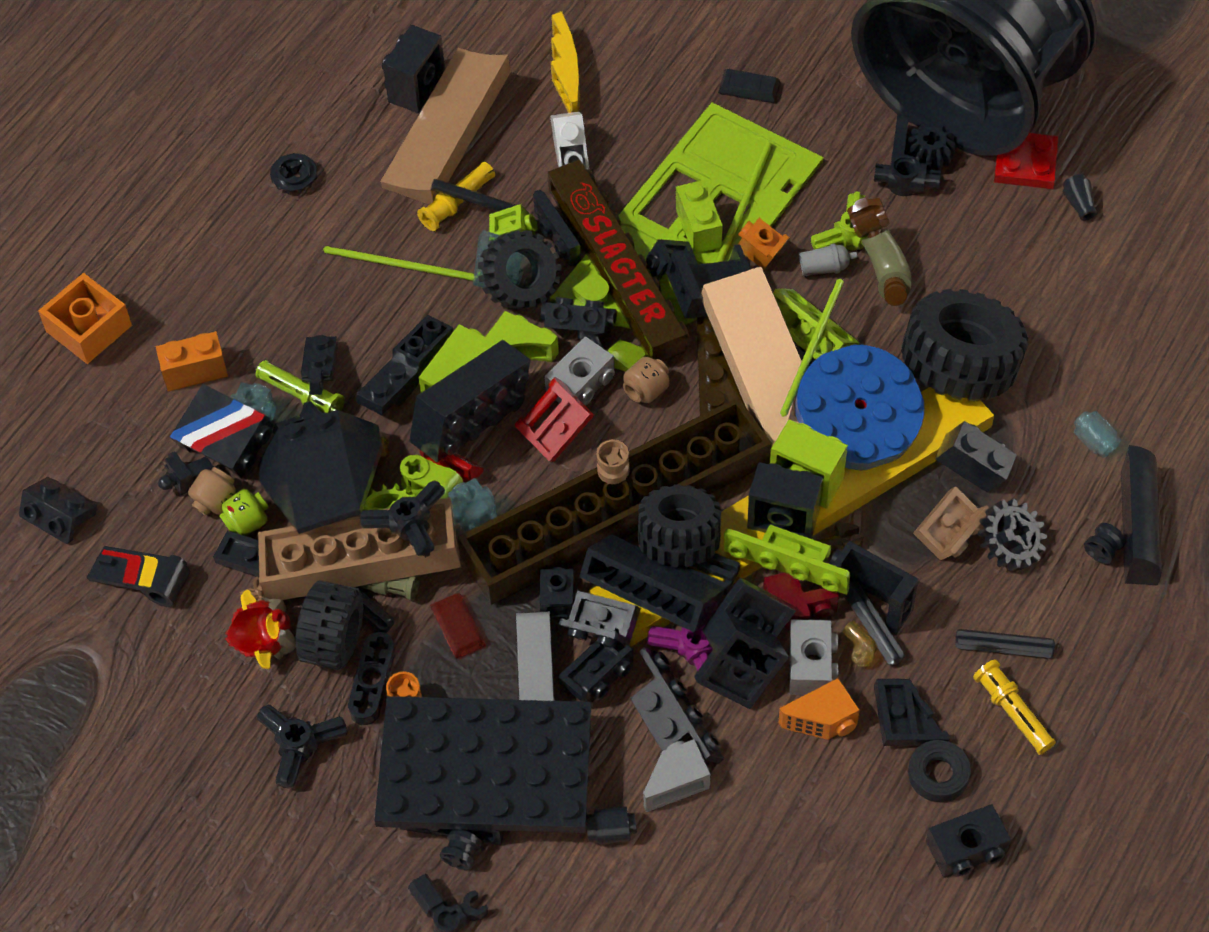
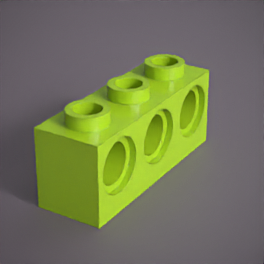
[773,288,860,359]

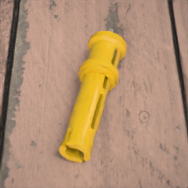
[417,162,495,231]
[973,659,1056,755]

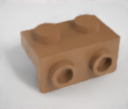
[913,486,989,560]

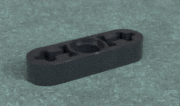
[348,632,395,725]

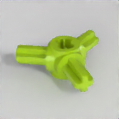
[811,191,867,250]

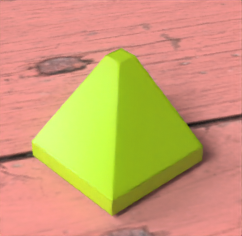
[608,339,646,372]

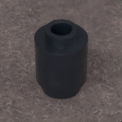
[586,806,637,845]

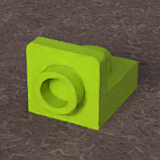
[489,204,538,241]

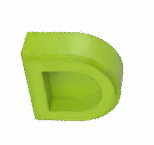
[572,271,609,305]

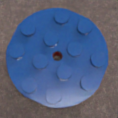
[795,345,924,470]

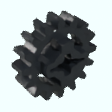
[978,499,1047,571]

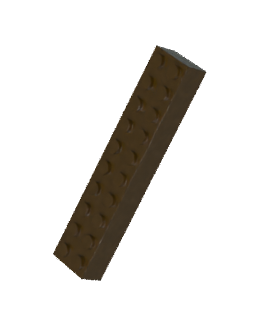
[457,397,772,605]

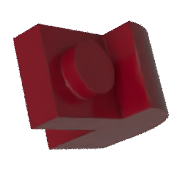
[763,573,839,630]

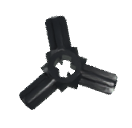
[360,480,445,557]
[257,704,347,789]

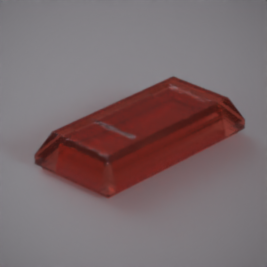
[430,593,486,659]

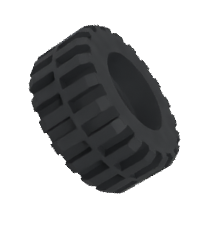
[901,289,1028,401]

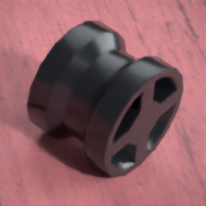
[1084,523,1126,564]
[440,829,482,870]

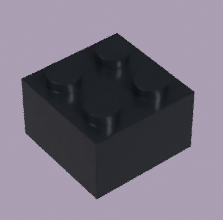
[382,24,445,114]
[747,462,823,539]

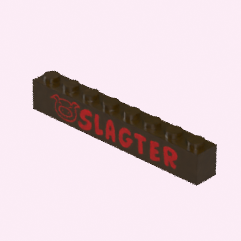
[548,159,689,361]

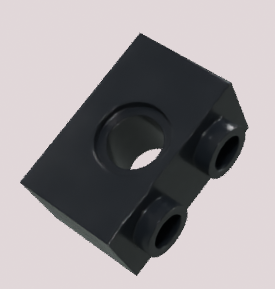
[926,804,1011,878]

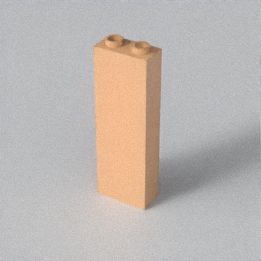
[701,267,802,448]

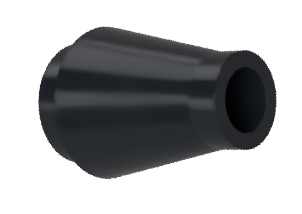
[1062,174,1097,221]

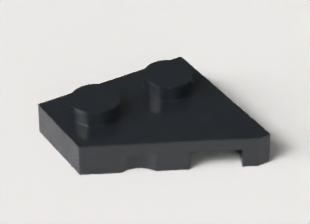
[874,679,950,746]

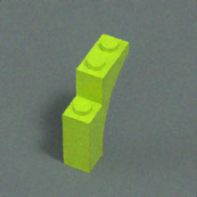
[419,311,559,393]

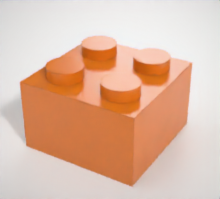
[38,273,132,364]

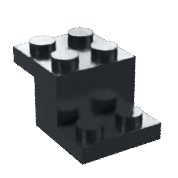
[694,577,796,709]

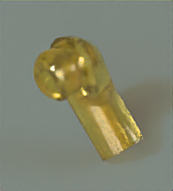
[843,621,875,667]

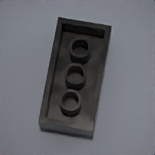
[409,340,531,462]

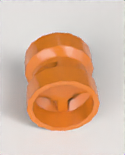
[386,672,422,697]

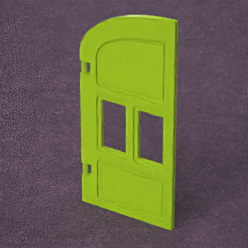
[550,103,823,328]

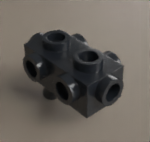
[541,297,617,349]

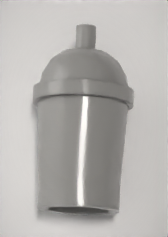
[799,243,857,277]

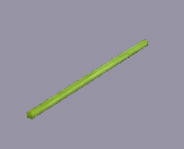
[715,141,773,262]
[323,246,480,282]
[780,279,844,417]

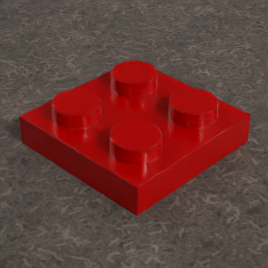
[994,133,1058,189]

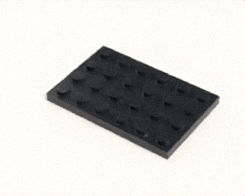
[374,696,592,833]

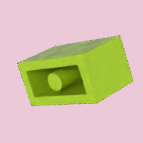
[676,180,723,254]

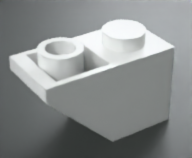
[550,112,589,169]

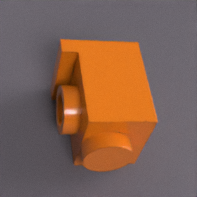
[738,218,790,270]

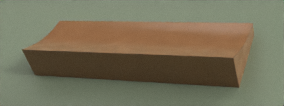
[381,48,511,204]
[258,497,461,600]

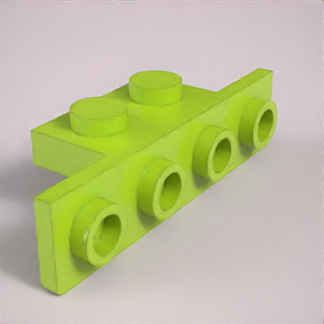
[724,525,850,595]

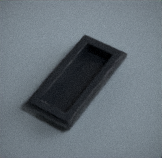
[718,69,780,103]

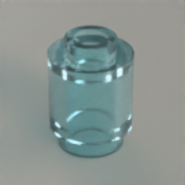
[1073,411,1121,458]

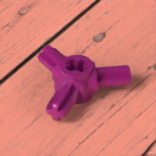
[647,608,718,688]

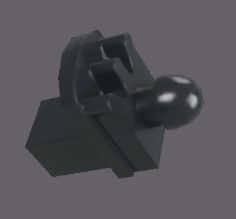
[158,451,214,495]

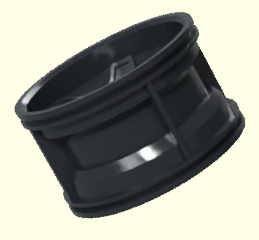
[851,0,1098,156]

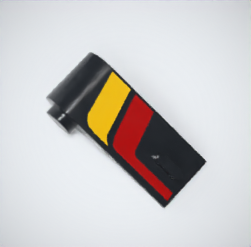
[86,546,190,607]

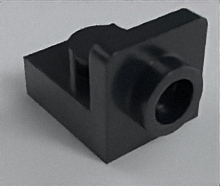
[646,239,698,281]

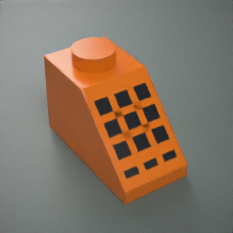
[778,678,859,740]

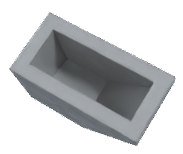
[643,739,710,812]

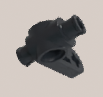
[874,114,941,197]

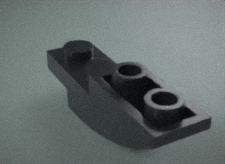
[356,315,453,416]

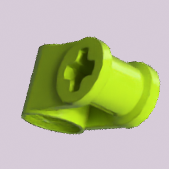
[400,455,463,501]

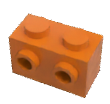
[155,331,228,391]

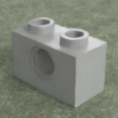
[545,336,615,406]
[789,620,838,695]

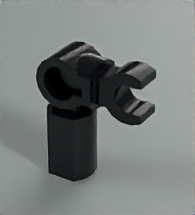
[408,874,488,932]

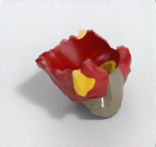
[225,589,296,669]

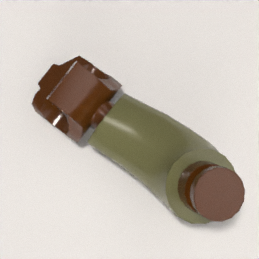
[847,197,911,306]

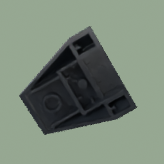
[258,410,383,534]

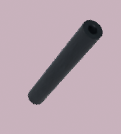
[430,178,516,211]

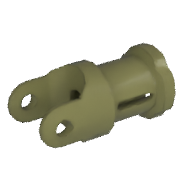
[360,575,421,601]

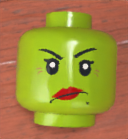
[219,489,269,536]

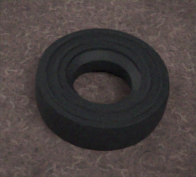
[908,740,971,802]

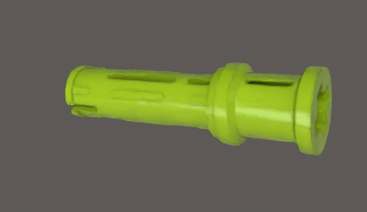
[255,360,345,413]

